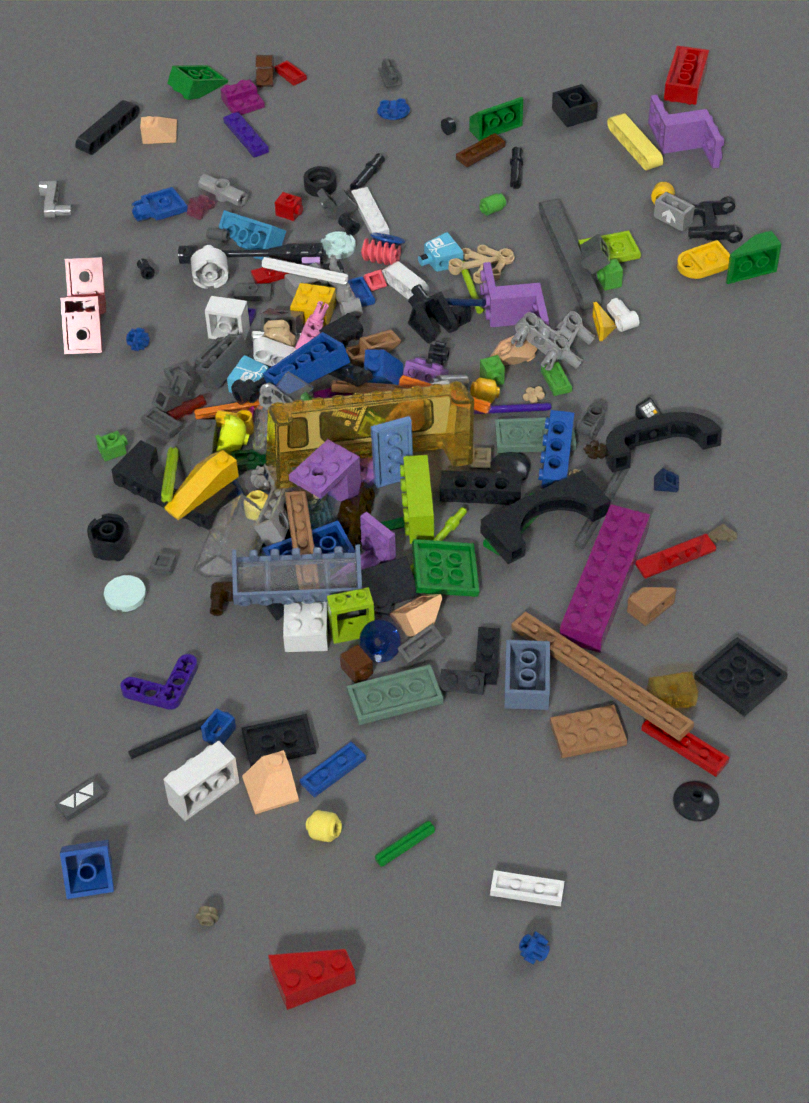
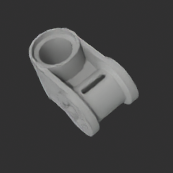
[259,383,294,419]

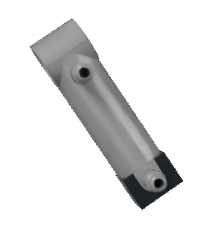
[323,254,363,317]

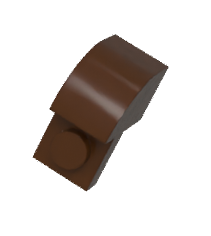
[256,55,274,87]

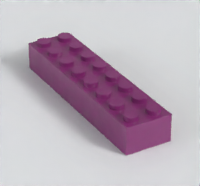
[560,504,650,653]

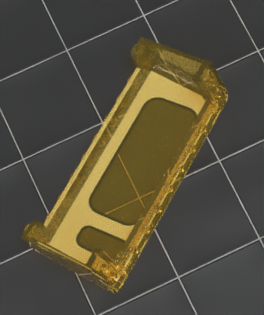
[266,381,474,489]

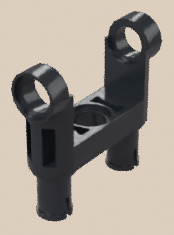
[688,197,743,243]

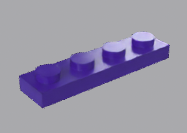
[223,112,269,158]

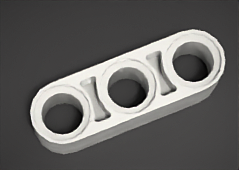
[382,262,429,299]
[253,337,297,366]

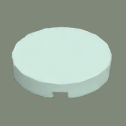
[321,231,356,259]
[104,575,146,612]

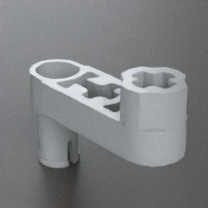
[39,181,72,218]

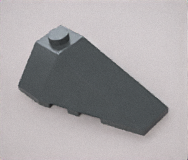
[177,419,218,479]

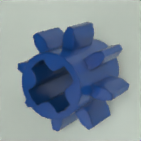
[126,327,150,351]
[519,931,550,964]

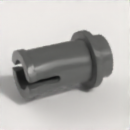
[206,228,230,243]

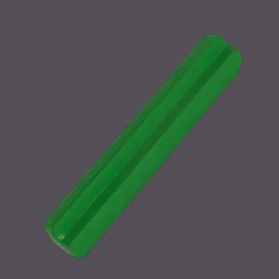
[375,821,435,867]

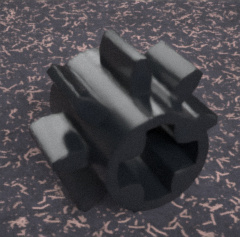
[428,341,450,365]

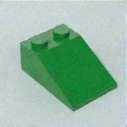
[167,65,228,100]
[726,231,781,284]

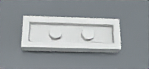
[490,870,565,907]

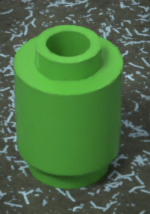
[479,193,506,216]

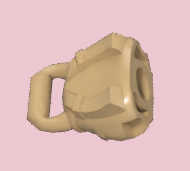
[262,320,296,347]

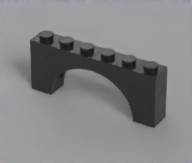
[111,440,238,530]
[480,470,611,564]

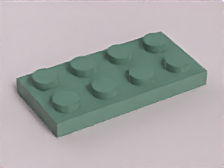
[495,418,576,453]
[347,665,443,725]

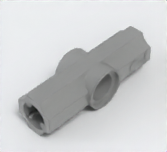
[198,174,248,207]

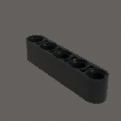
[75,100,140,155]

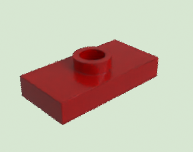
[251,267,289,284]

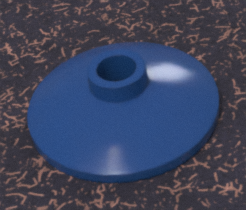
[370,233,405,248]

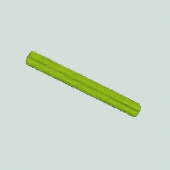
[161,447,179,502]

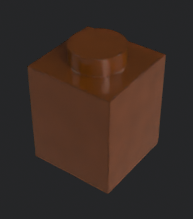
[340,644,373,684]

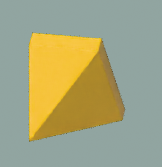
[592,302,616,341]

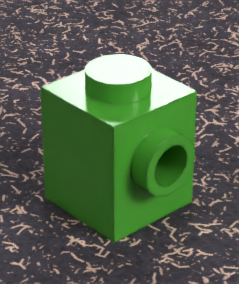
[597,259,623,291]
[480,355,505,386]

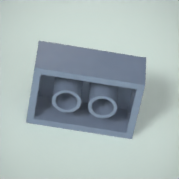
[504,640,550,710]

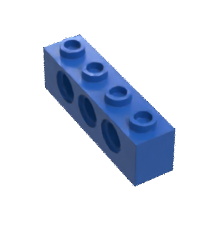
[538,410,574,488]

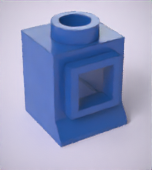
[201,708,236,745]

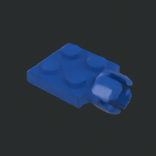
[131,187,188,221]

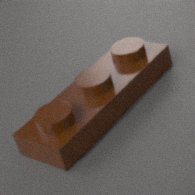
[456,133,505,167]

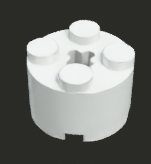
[191,245,228,289]

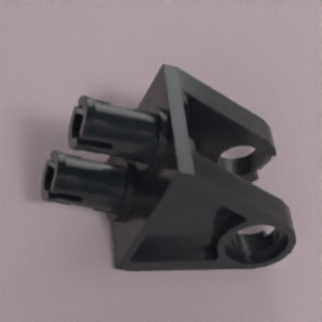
[408,284,458,343]

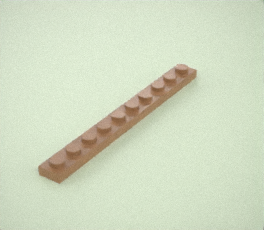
[511,612,694,741]

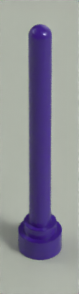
[459,403,552,419]

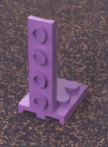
[318,512,396,602]

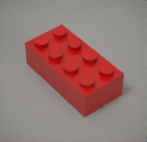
[664,46,709,105]

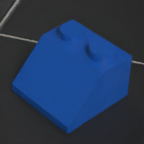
[364,349,403,385]
[60,839,114,899]

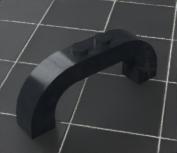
[605,412,722,472]

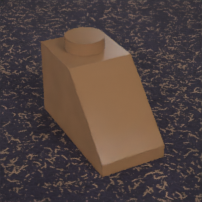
[627,587,676,626]

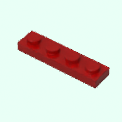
[641,720,730,777]

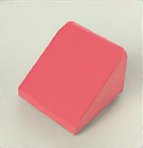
[363,269,387,292]

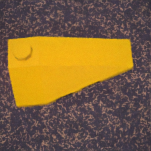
[164,450,239,520]

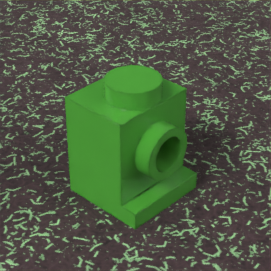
[95,431,128,462]

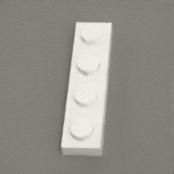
[351,187,390,239]

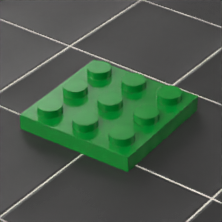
[412,539,480,597]

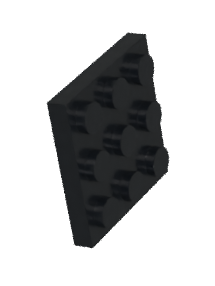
[694,637,788,717]

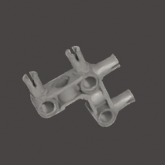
[511,311,595,370]

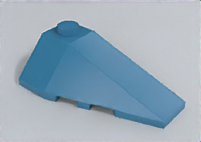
[219,210,286,260]

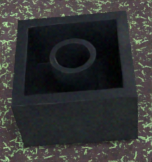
[552,84,598,127]

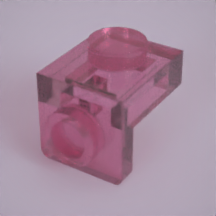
[187,195,215,220]

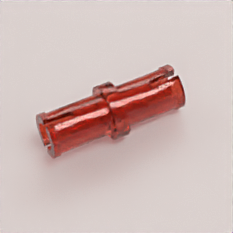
[167,394,207,420]

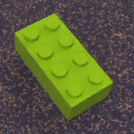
[400,455,434,544]

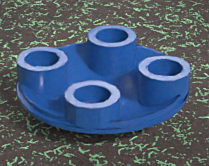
[377,98,410,120]

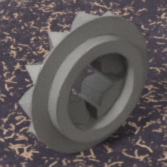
[251,463,283,490]

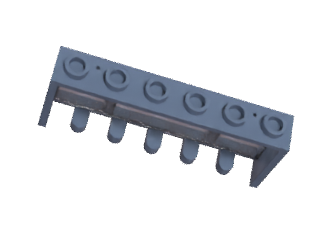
[232,545,362,606]

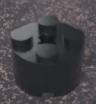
[87,513,132,561]

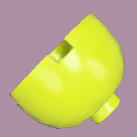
[216,414,249,454]

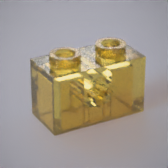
[647,671,698,709]

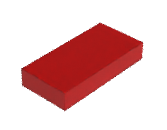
[274,60,307,86]

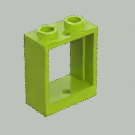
[327,587,375,644]

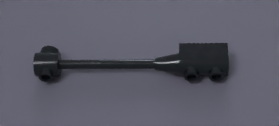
[178,243,324,264]
[231,313,364,405]

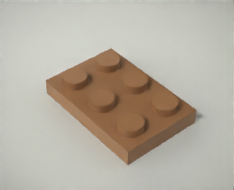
[550,705,627,758]

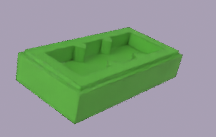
[541,362,572,396]

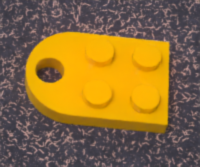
[677,240,730,279]

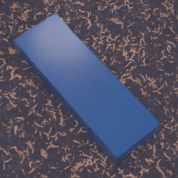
[300,742,366,798]

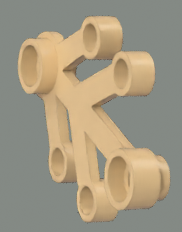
[448,245,515,284]

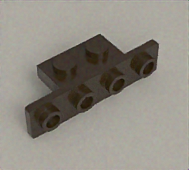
[336,482,375,553]

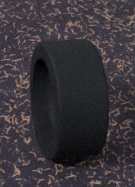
[303,166,337,197]

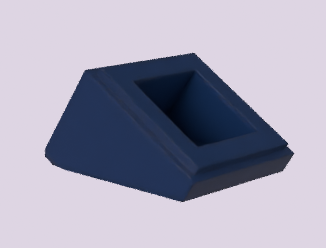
[654,468,679,492]

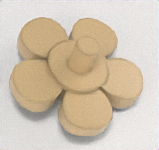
[523,386,545,404]

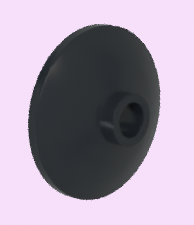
[673,781,719,821]

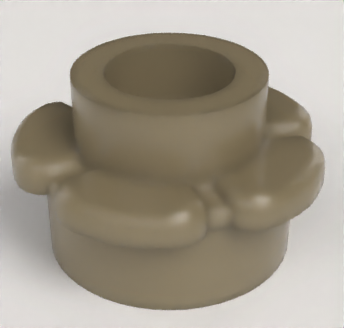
[195,906,219,926]

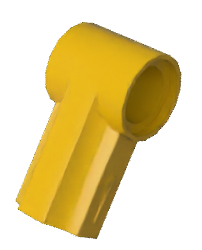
[215,410,255,435]

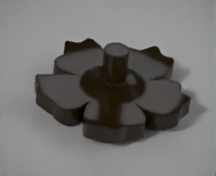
[584,440,606,459]

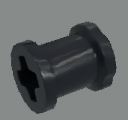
[338,213,360,236]

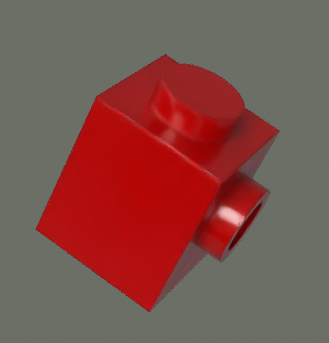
[275,192,303,221]

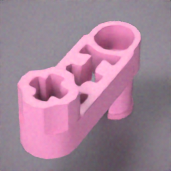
[295,301,329,349]

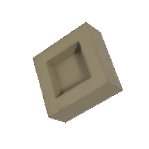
[470,448,491,468]

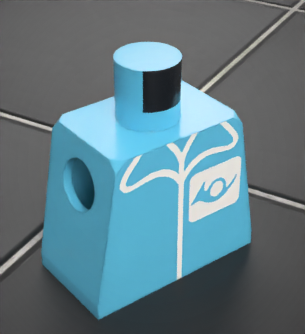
[418,232,463,272]
[227,355,269,396]

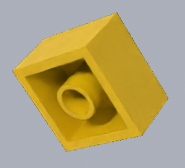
[290,283,336,328]

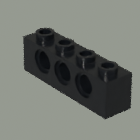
[440,470,522,505]

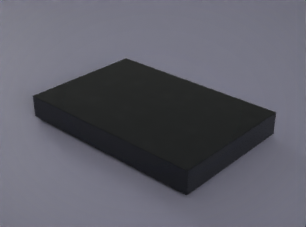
[346,556,420,615]
[241,714,316,768]

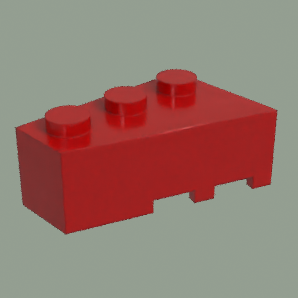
[268,949,356,1010]

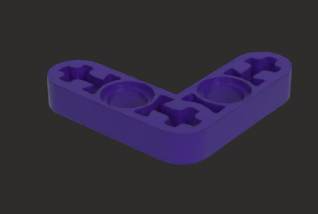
[120,654,198,710]

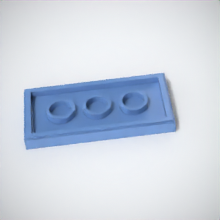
[371,416,413,488]

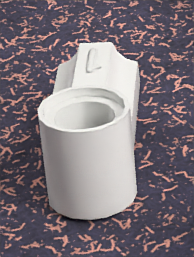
[607,298,639,332]

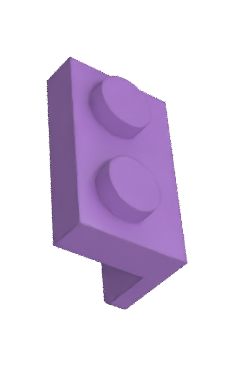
[403,357,449,383]

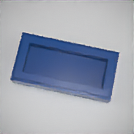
[348,276,375,307]

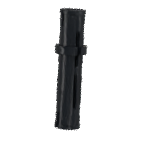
[510,147,523,189]
[350,153,385,190]

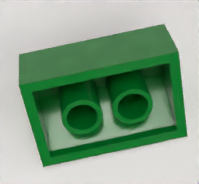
[469,97,524,141]

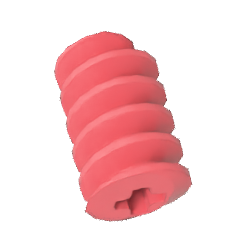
[361,238,401,265]

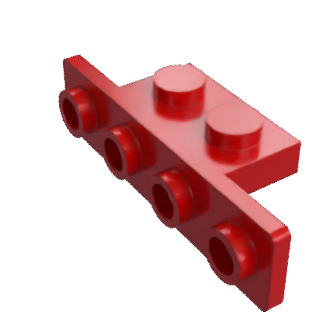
[635,534,716,578]

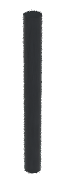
[128,717,209,759]

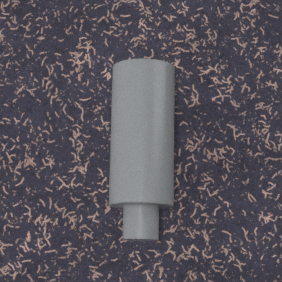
[430,374,469,389]

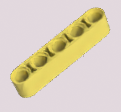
[607,113,663,170]

